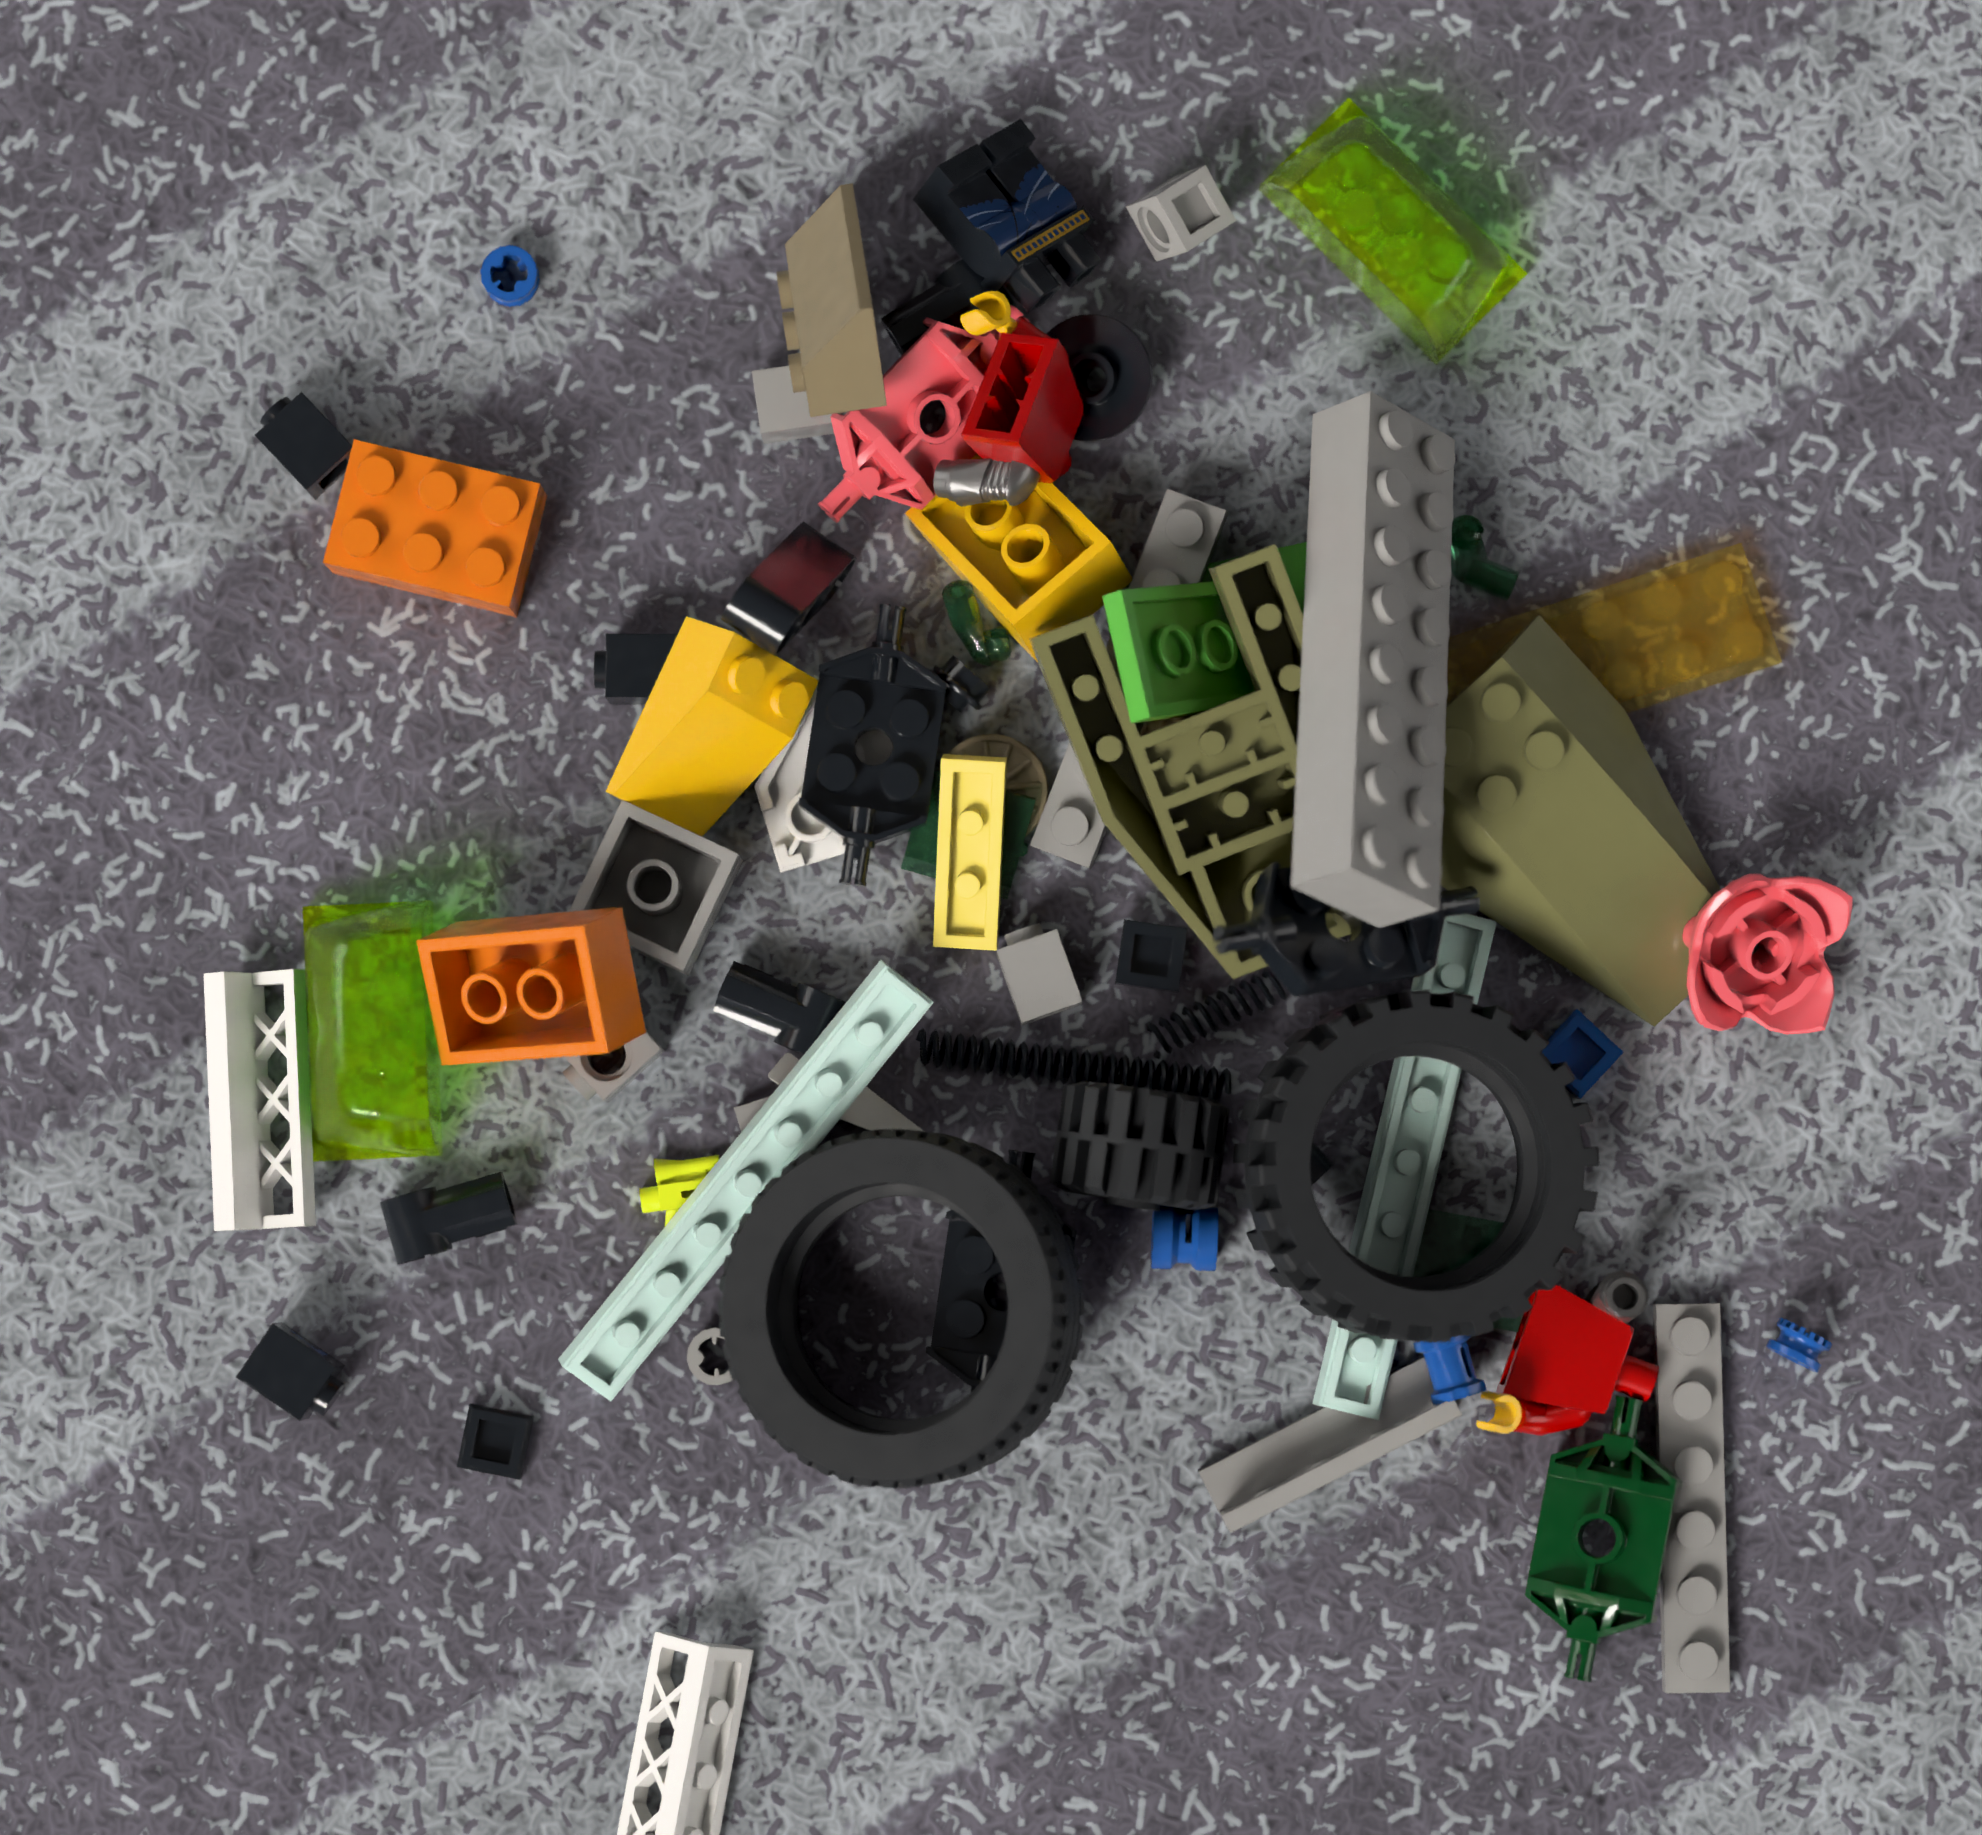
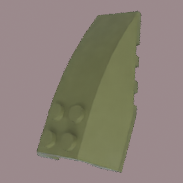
[1440,615,1721,1027]

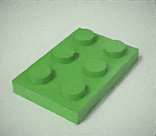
[1102,581,1255,723]

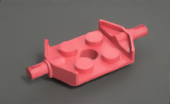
[818,305,1029,523]

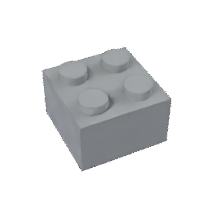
[569,800,743,976]

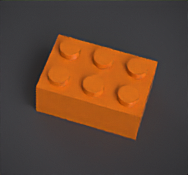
[323,439,547,617]
[416,907,646,1066]

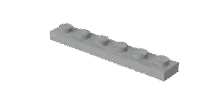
[1030,489,1228,870]
[1653,1303,1730,1693]

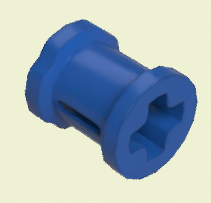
[1413,1335,1487,1405]

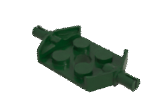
[1525,1395,1683,1682]

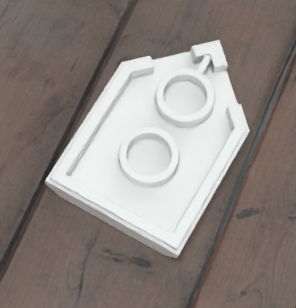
[754,675,892,873]

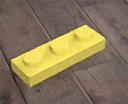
[933,754,1007,951]

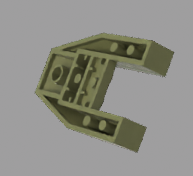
[1029,544,1351,979]

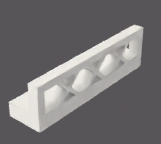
[204,969,316,1231]
[617,1632,754,1835]

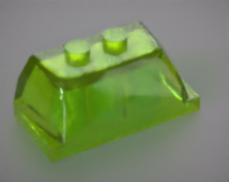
[1259,98,1528,365]
[303,900,443,1162]

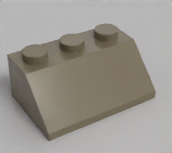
[776,183,887,417]

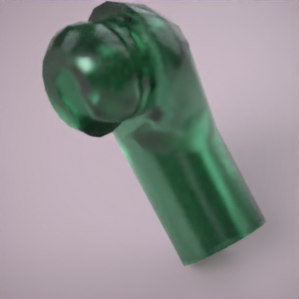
[1451,514,1519,601]
[942,580,1012,666]

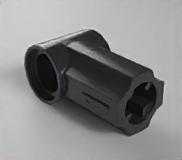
[881,259,1016,356]
[713,961,846,1054]
[380,1172,518,1265]

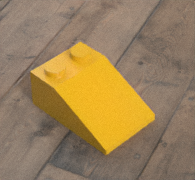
[905,453,1132,662]
[605,616,819,837]

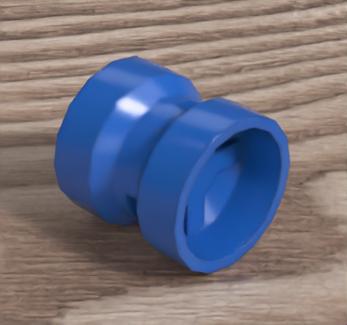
[1150,1205,1218,1271]

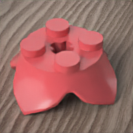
[1682,874,1853,1035]

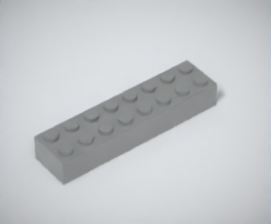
[1291,391,1455,928]

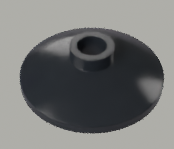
[1047,314,1153,442]

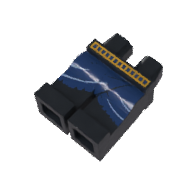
[913,119,1102,313]

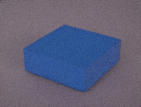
[1542,1009,1624,1099]

